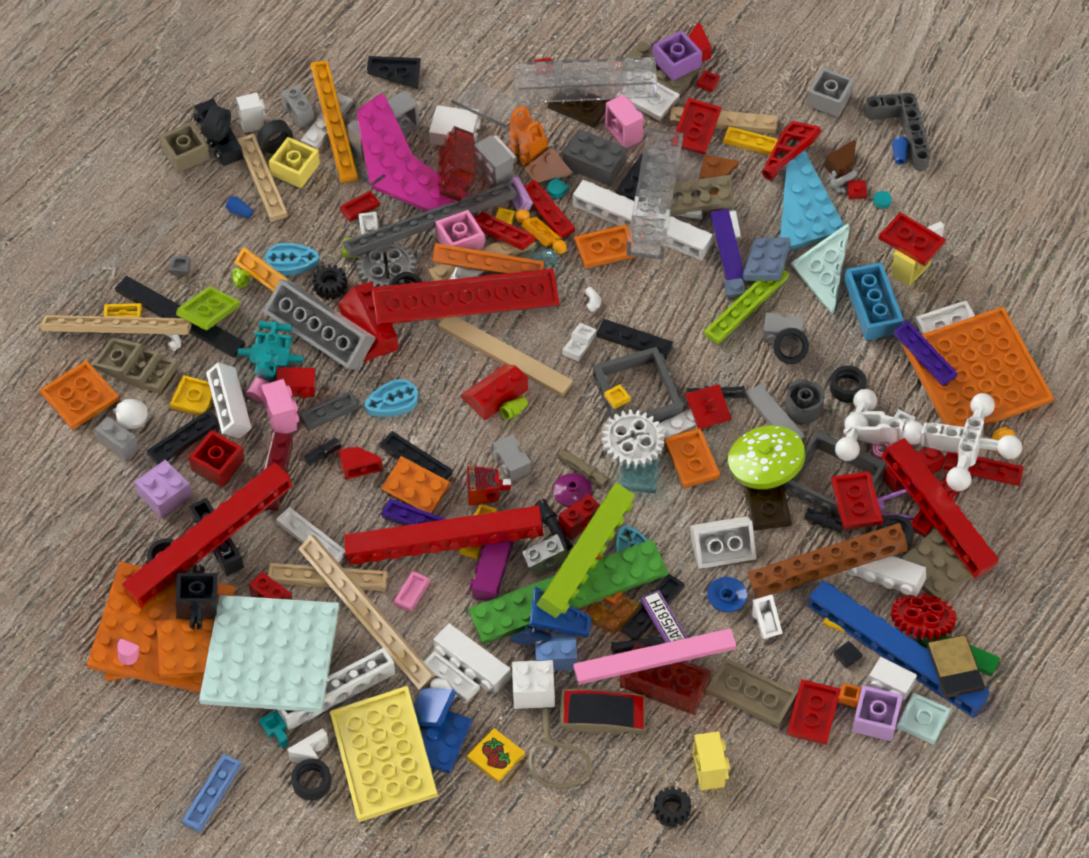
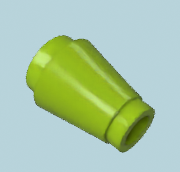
[500,396,528,420]

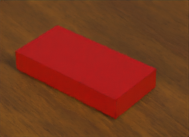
[340,191,380,222]

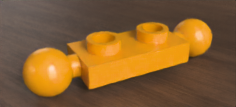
[516,209,567,254]

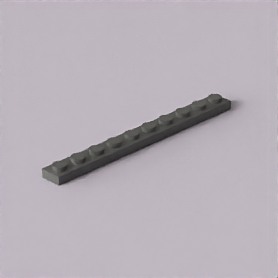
[343,182,517,257]

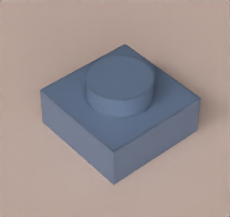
[724,278,745,299]

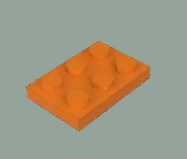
[574,224,638,269]
[664,428,720,488]
[381,456,451,514]

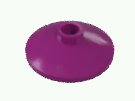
[553,474,592,507]

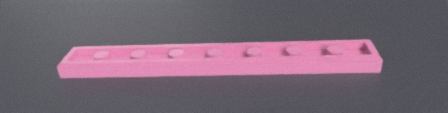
[573,628,736,685]

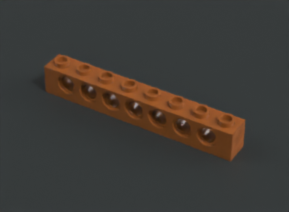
[747,523,908,599]

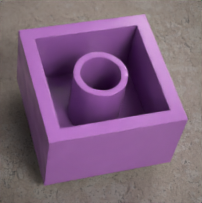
[652,30,702,81]

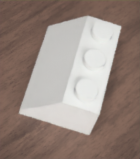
[690,516,756,569]

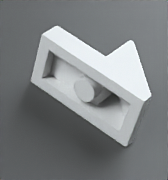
[752,595,782,639]
[287,728,328,763]

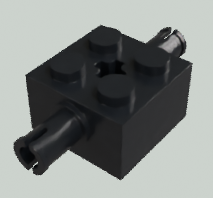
[176,565,218,630]

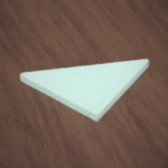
[790,224,850,315]

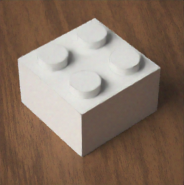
[512,660,555,709]

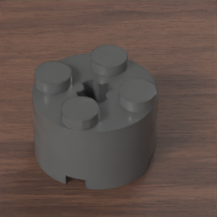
[785,379,825,425]

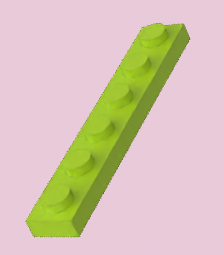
[704,269,789,345]

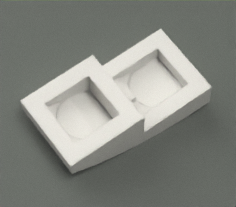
[562,323,597,362]

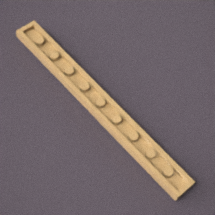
[299,535,436,690]

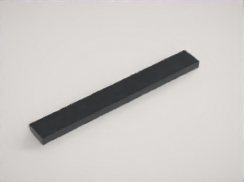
[115,275,245,358]

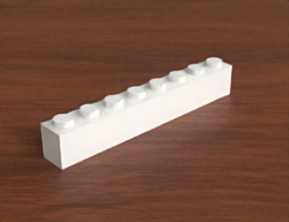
[573,180,712,261]

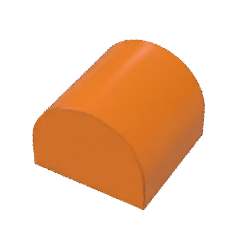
[838,683,862,708]

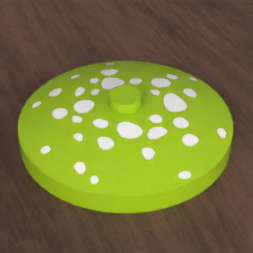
[728,425,806,489]

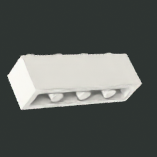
[207,362,251,439]
[844,556,926,597]
[433,623,511,694]

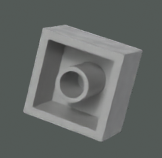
[806,67,854,117]
[473,135,513,187]

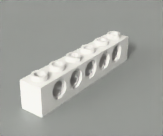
[278,648,395,731]

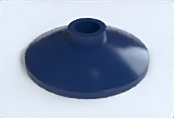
[511,626,552,644]

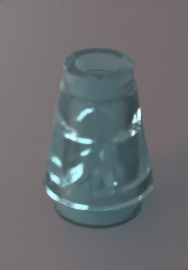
[531,248,558,266]

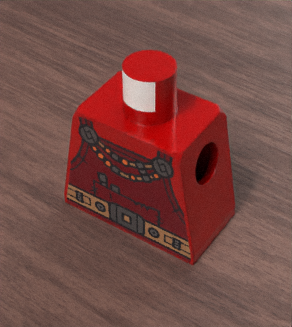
[467,466,511,506]

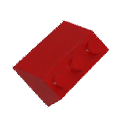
[460,365,528,421]

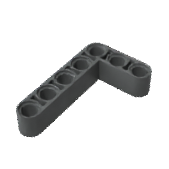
[864,93,930,171]

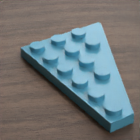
[780,150,844,251]

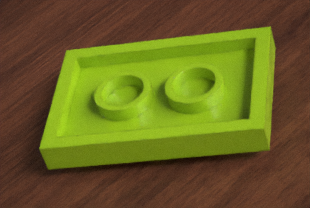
[176,286,240,330]

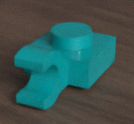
[259,710,289,748]

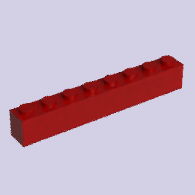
[881,438,999,579]

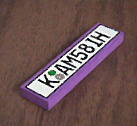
[641,590,687,663]

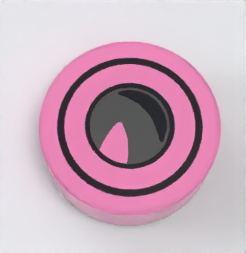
[872,442,891,460]

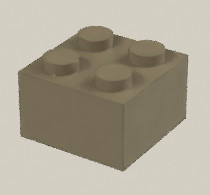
[159,122,210,173]

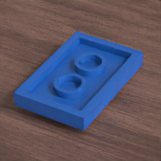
[422,711,473,774]

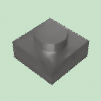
[169,255,191,276]

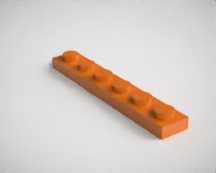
[432,243,544,274]

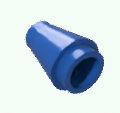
[892,136,909,165]
[225,196,254,219]

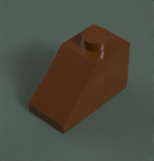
[825,140,856,179]

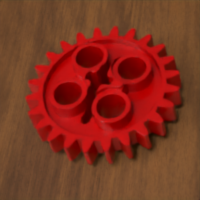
[890,593,957,640]

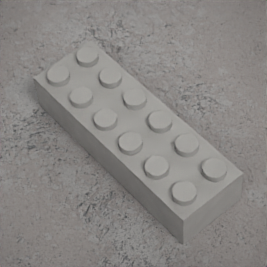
[263,279,376,370]

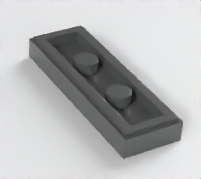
[299,391,359,431]

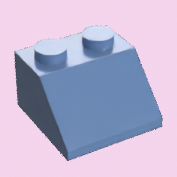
[535,633,577,671]

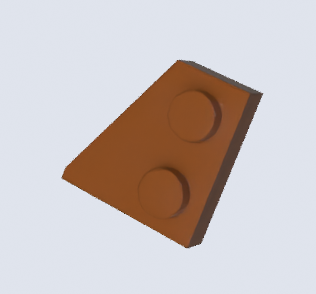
[523,146,572,183]
[698,154,739,179]

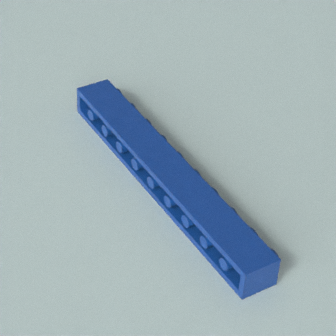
[808,580,990,718]

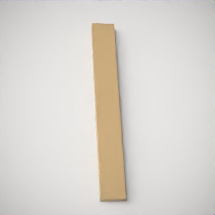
[41,315,192,335]
[438,317,573,397]

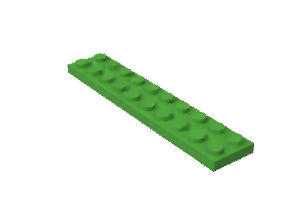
[468,539,668,645]

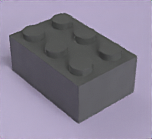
[563,129,627,186]

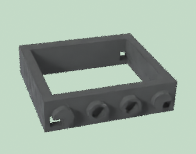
[592,347,685,435]
[784,430,886,519]

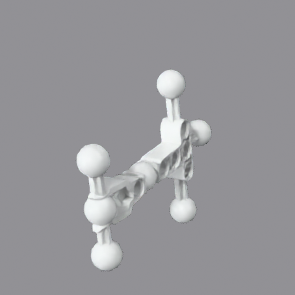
[835,389,1022,491]

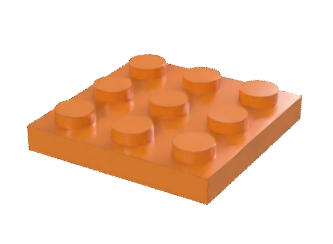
[39,360,119,430]
[156,618,215,679]

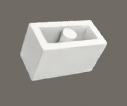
[236,93,266,133]
[868,657,917,703]

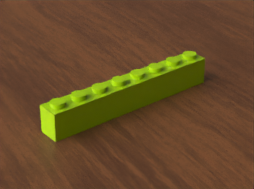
[536,482,635,618]

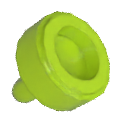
[232,268,250,289]

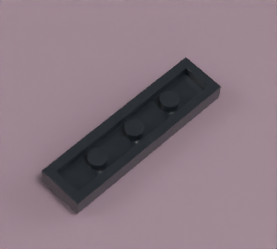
[596,319,673,360]
[147,409,220,465]
[380,431,453,480]
[620,573,685,640]

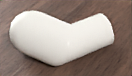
[585,287,601,312]

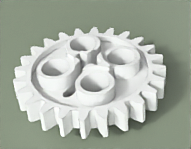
[602,410,664,469]

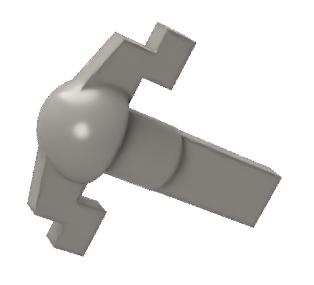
[829,170,858,194]

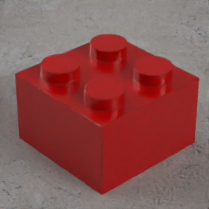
[189,430,245,487]

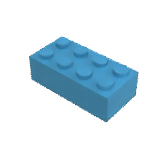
[844,262,904,341]

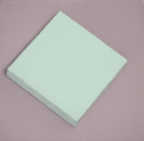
[897,693,951,745]

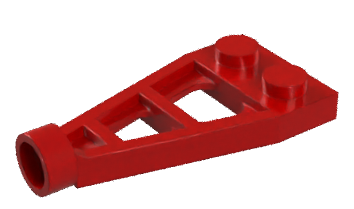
[761,121,822,180]

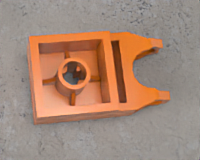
[509,105,548,166]

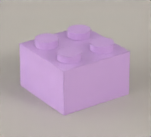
[135,460,192,518]
[852,685,903,741]

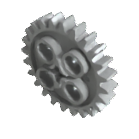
[356,242,416,287]

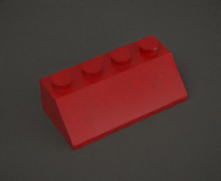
[338,281,399,362]

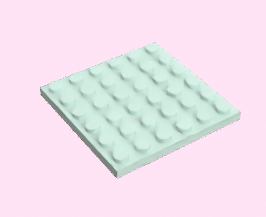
[199,595,339,712]

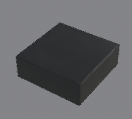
[833,641,862,668]

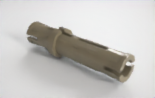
[558,448,610,489]

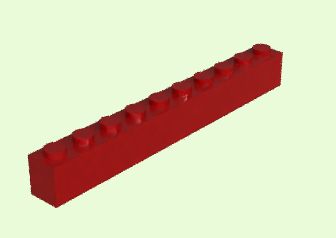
[122,463,292,609]
[344,506,544,565]

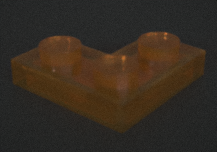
[585,596,640,634]

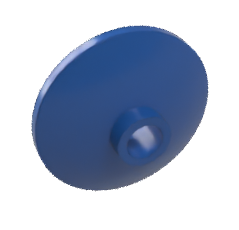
[707,577,747,612]

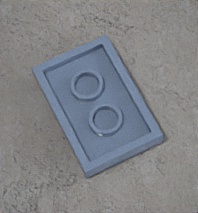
[743,237,791,281]

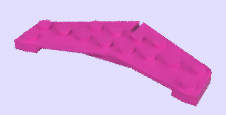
[356,93,469,211]

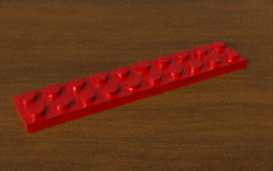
[371,269,560,325]

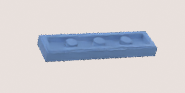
[182,754,242,833]

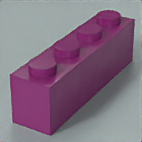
[470,541,514,601]

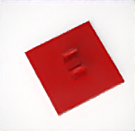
[685,384,732,429]

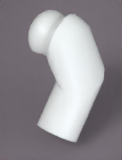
[165,334,181,351]
[430,678,457,698]

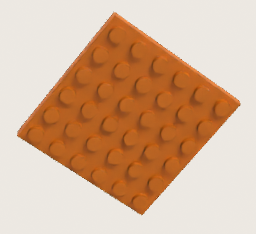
[901,306,1054,427]
[87,562,236,693]

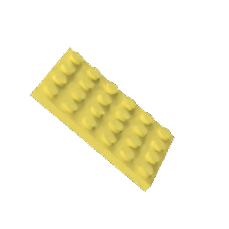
[330,686,438,822]

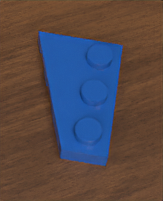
[529,586,591,638]

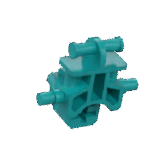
[238,320,304,381]

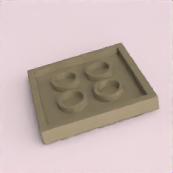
[900,529,972,601]

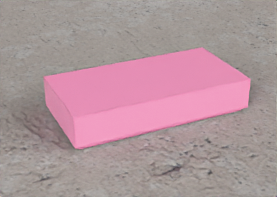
[394,571,430,613]

